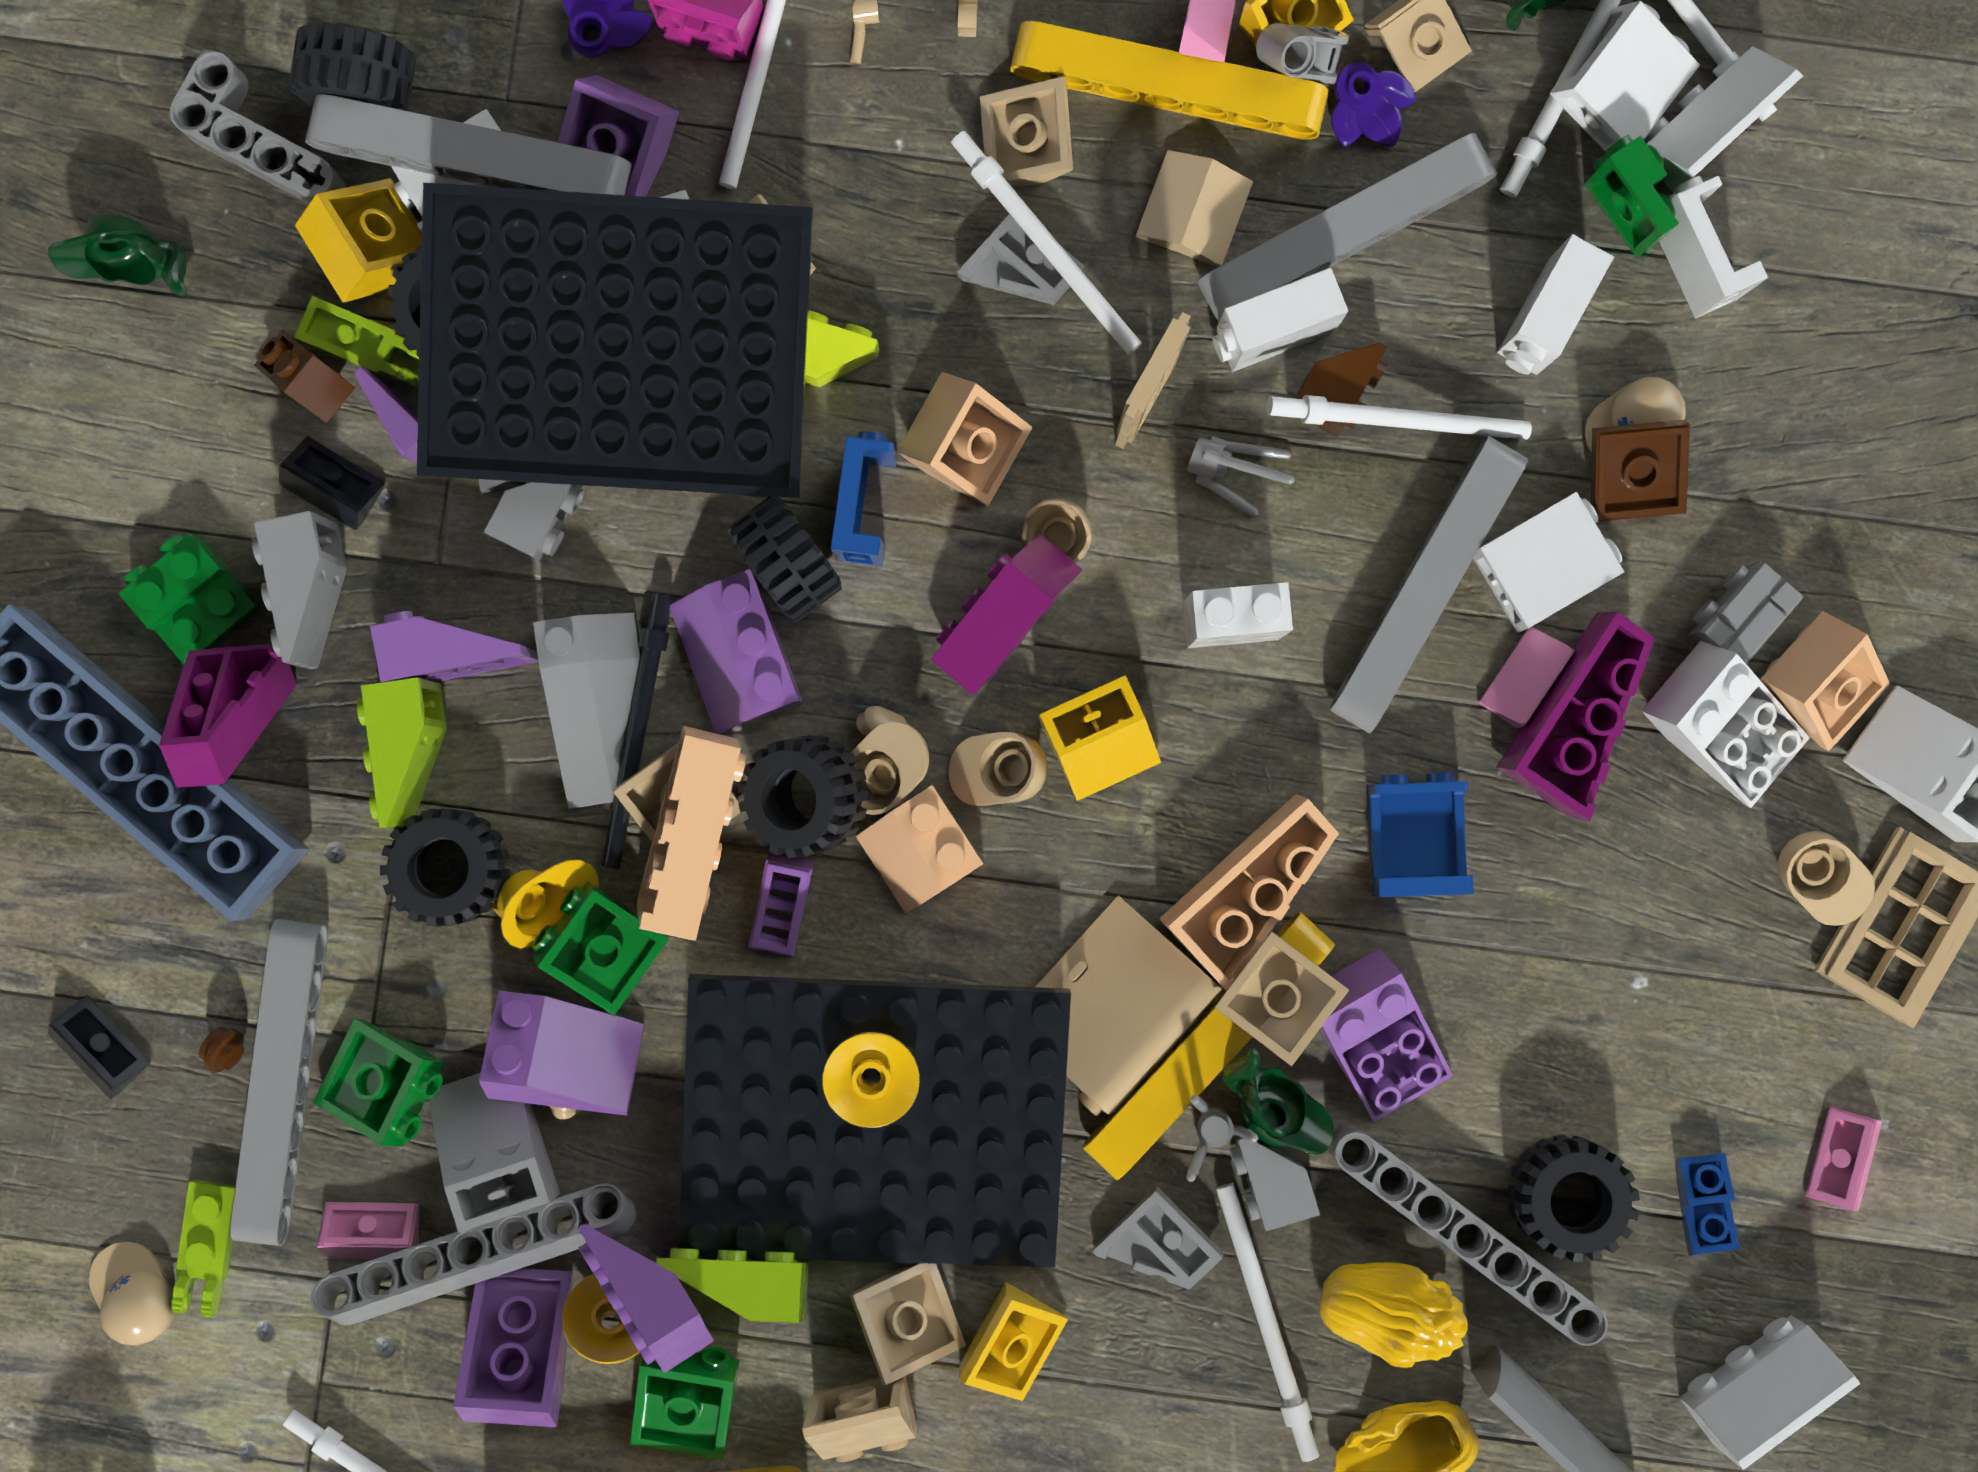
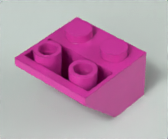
[648,0,764,61]

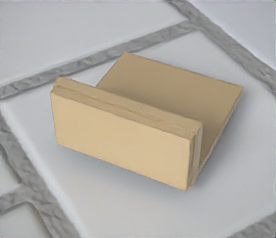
[1364,0,1472,92]

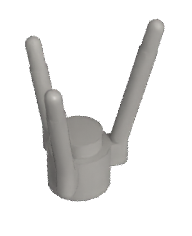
[1187,436,1295,517]
[1186,1095,1258,1182]

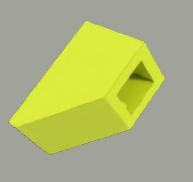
[805,310,880,387]

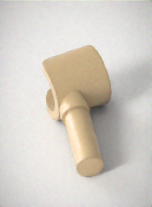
[850,0,879,64]

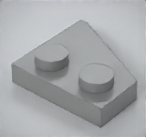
[957,214,1085,305]
[1092,1186,1223,1290]

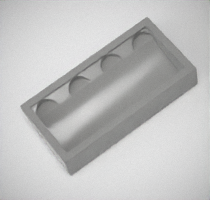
[1471,1345,1633,1472]

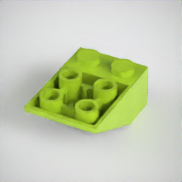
[357,677,447,828]
[656,1248,809,1323]

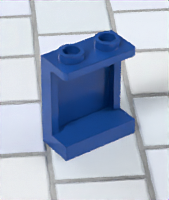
[831,431,897,567]
[1367,773,1474,897]

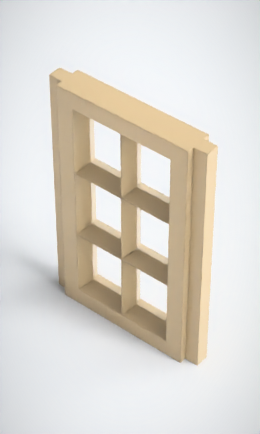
[1115,312,1191,449]
[1814,827,1978,1028]

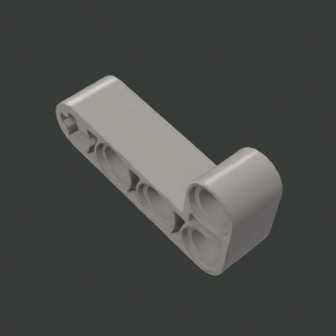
[170,51,346,204]

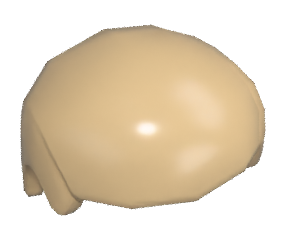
[1022,499,1092,563]

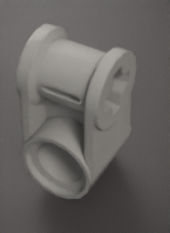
[1256,23,1349,84]

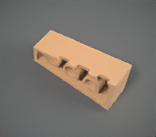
[636,726,746,941]
[1159,794,1339,992]

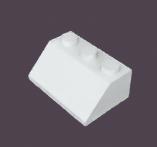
[1644,46,1803,193]
[1679,1315,1860,1470]

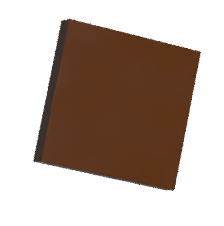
[1590,420,1690,522]

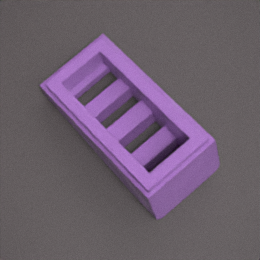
[354,366,418,463]
[748,852,815,957]

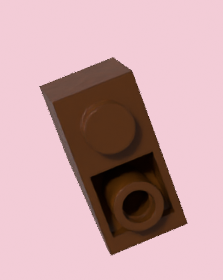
[254,330,356,423]
[1295,343,1388,437]

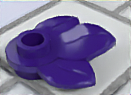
[563,0,653,58]
[1331,62,1416,147]

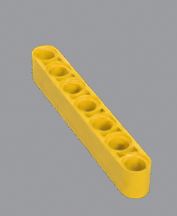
[1010,21,1328,140]
[1082,912,1335,1180]

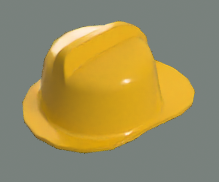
[492,859,599,948]

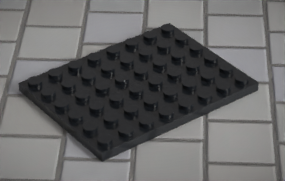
[417,182,813,498]
[679,974,1071,1268]

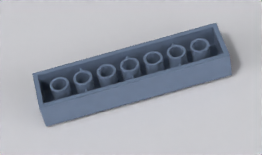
[0,604,310,921]

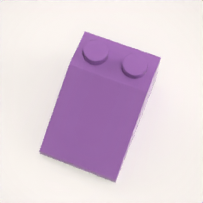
[557,75,679,197]
[370,611,539,682]
[479,991,644,1116]
[453,1268,573,1427]

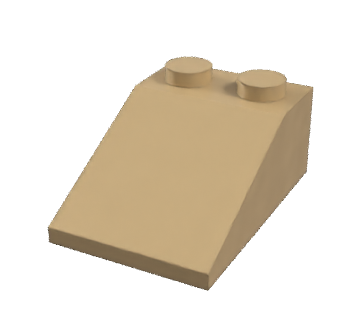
[802,1376,917,1462]

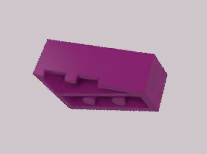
[931,533,1083,696]
[159,644,297,788]

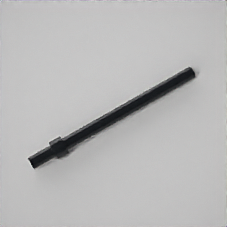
[601,593,672,869]

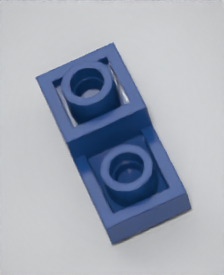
[1677,1153,1740,1256]

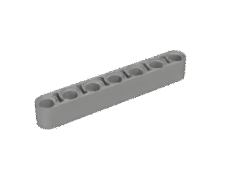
[305,94,631,195]
[1197,133,1497,323]
[1329,436,1529,734]
[230,919,328,1246]
[1328,1126,1608,1346]
[311,1183,636,1325]

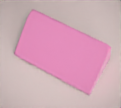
[1179,0,1235,62]
[1478,627,1575,728]
[1805,1106,1882,1211]
[317,1202,420,1259]

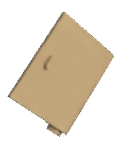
[1036,895,1224,1117]

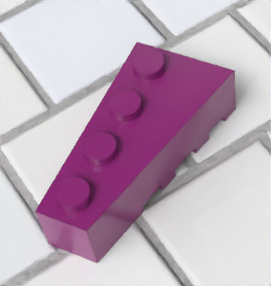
[1496,612,1655,821]

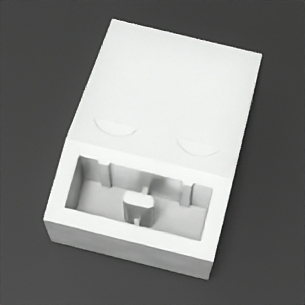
[1642,641,1810,808]
[1842,686,1978,842]

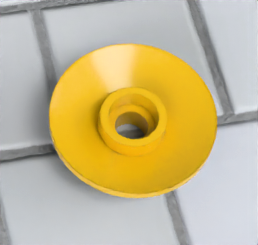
[823,1032,920,1128]
[562,1274,640,1364]

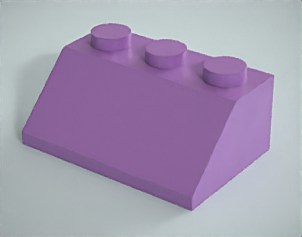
[670,569,803,734]

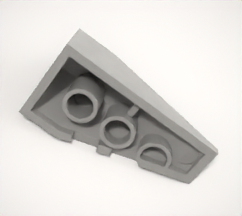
[533,613,641,809]

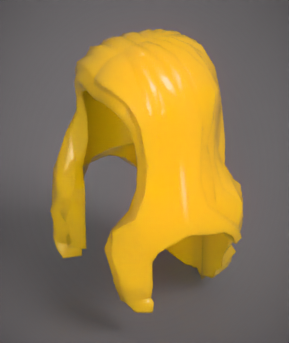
[1319,1262,1468,1368]
[1334,1400,1479,1472]

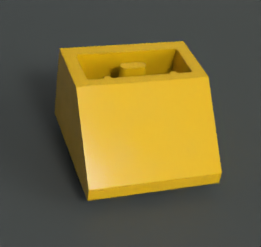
[1038,675,1161,801]

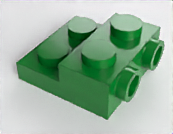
[1584,134,1679,258]
[118,534,261,665]
[532,881,669,1015]
[313,1018,444,1147]
[630,1347,740,1461]

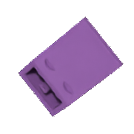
[1319,948,1453,1123]
[578,1224,713,1373]

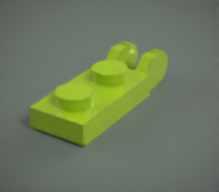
[294,296,419,387]
[171,1179,236,1318]

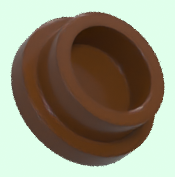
[199,1027,244,1073]

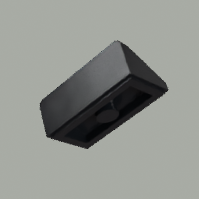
[279,436,385,530]
[48,995,151,1100]

